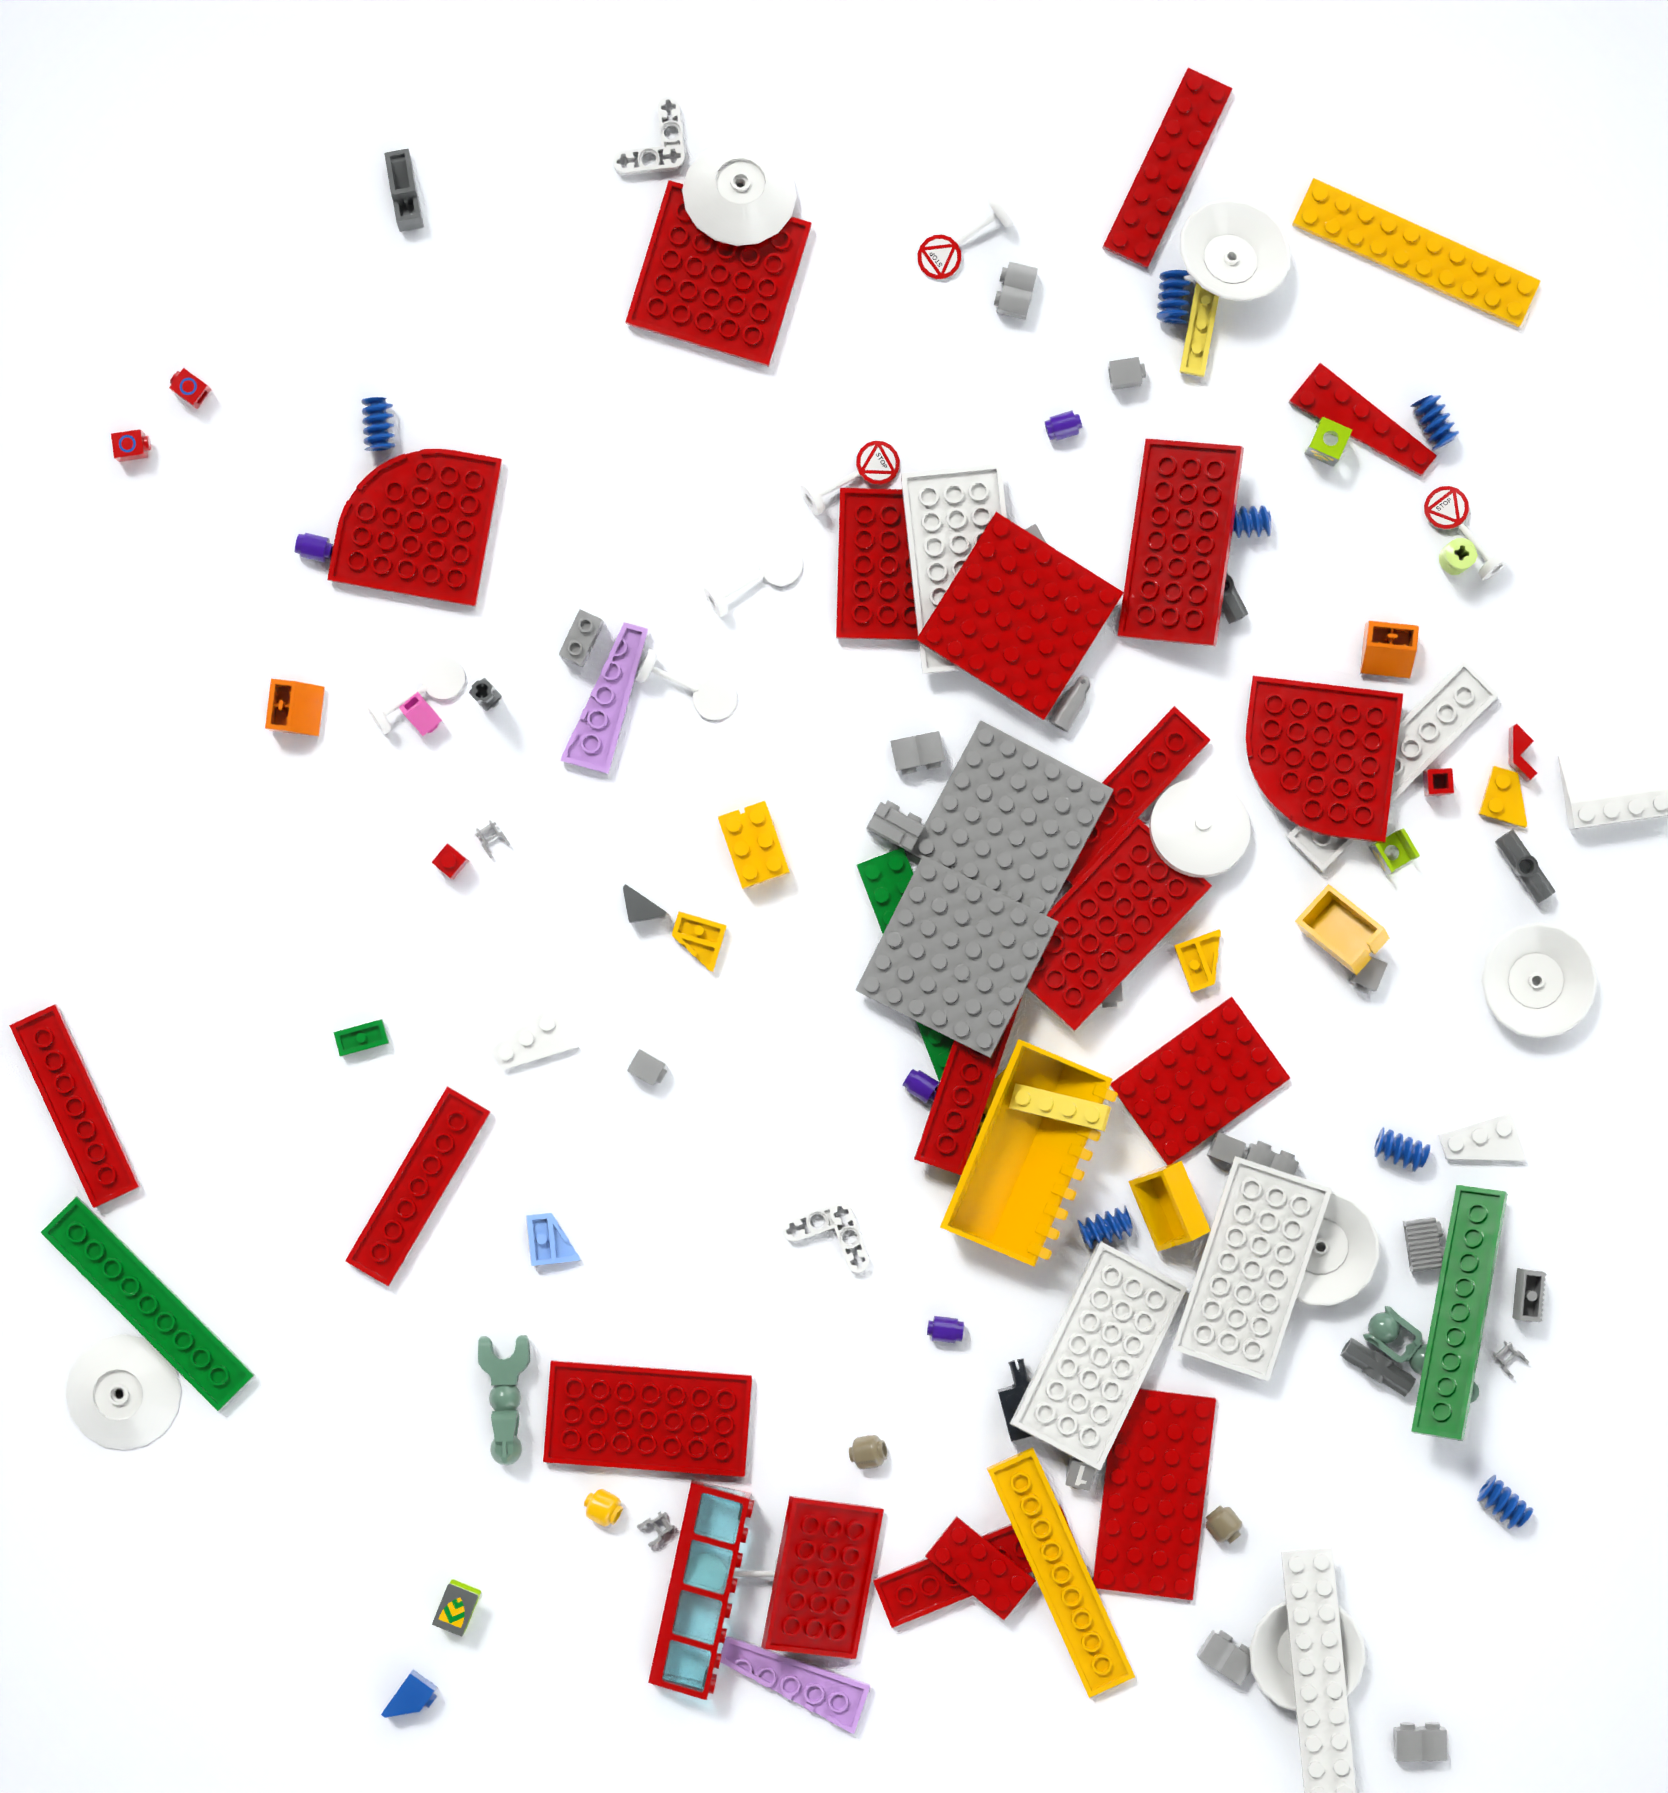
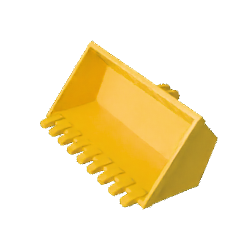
[940,1039,1118,1267]

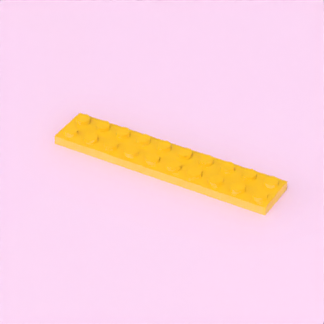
[1292,178,1541,327]
[987,1447,1135,1698]

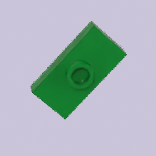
[333,1019,389,1057]

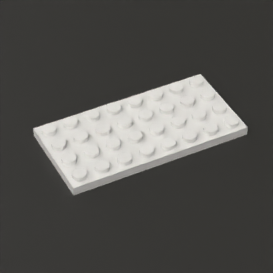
[901,463,1007,674]
[1172,1156,1333,1382]
[1010,1242,1187,1470]

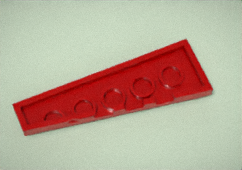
[1288,362,1437,476]

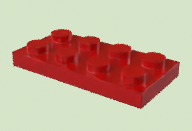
[925,1515,1036,1620]

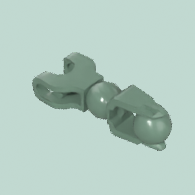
[1362,1306,1480,1403]
[478,1335,530,1466]

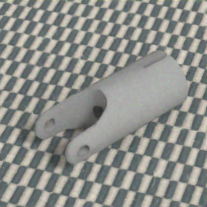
[1049,676,1090,732]

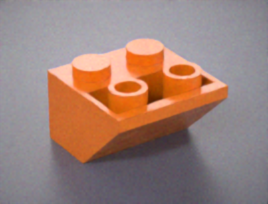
[1360,621,1419,679]
[265,678,325,737]

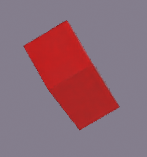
[1508,723,1538,782]

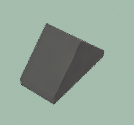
[623,884,668,924]

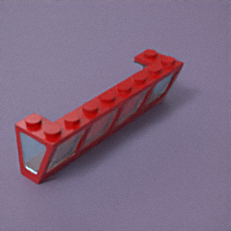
[648,1480,755,1700]

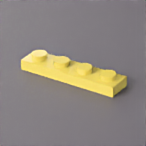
[1179,282,1219,377]
[1009,1083,1111,1132]

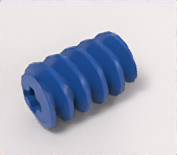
[1156,270,1191,325]
[1410,395,1460,451]
[361,397,396,451]
[1233,505,1271,538]
[1374,1126,1431,1172]
[1077,1205,1133,1249]
[1476,1475,1534,1529]

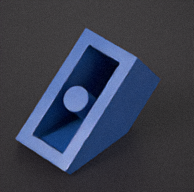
[381,1669,438,1718]

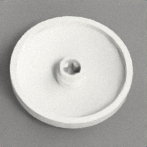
[1149,778,1251,878]

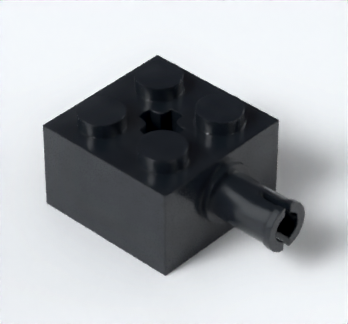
[997,1358,1032,1442]

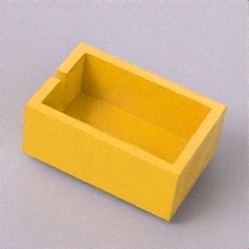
[718,801,790,889]
[1295,884,1390,975]
[1128,1161,1211,1252]

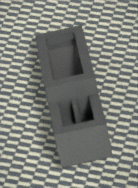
[384,148,424,232]

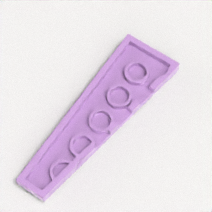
[560,622,649,774]
[720,1635,870,1734]

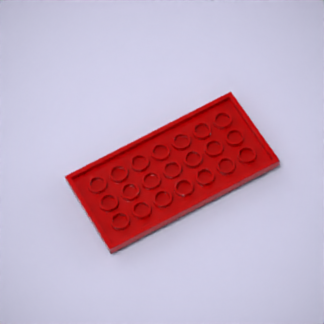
[1117,438,1244,647]
[1026,818,1212,1032]
[543,1360,753,1477]
[1092,1388,1216,1600]

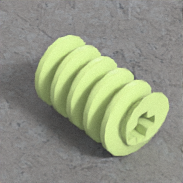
[1439,538,1478,575]

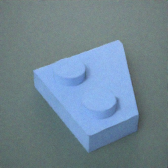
[526,1213,580,1266]

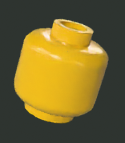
[584,1489,623,1527]

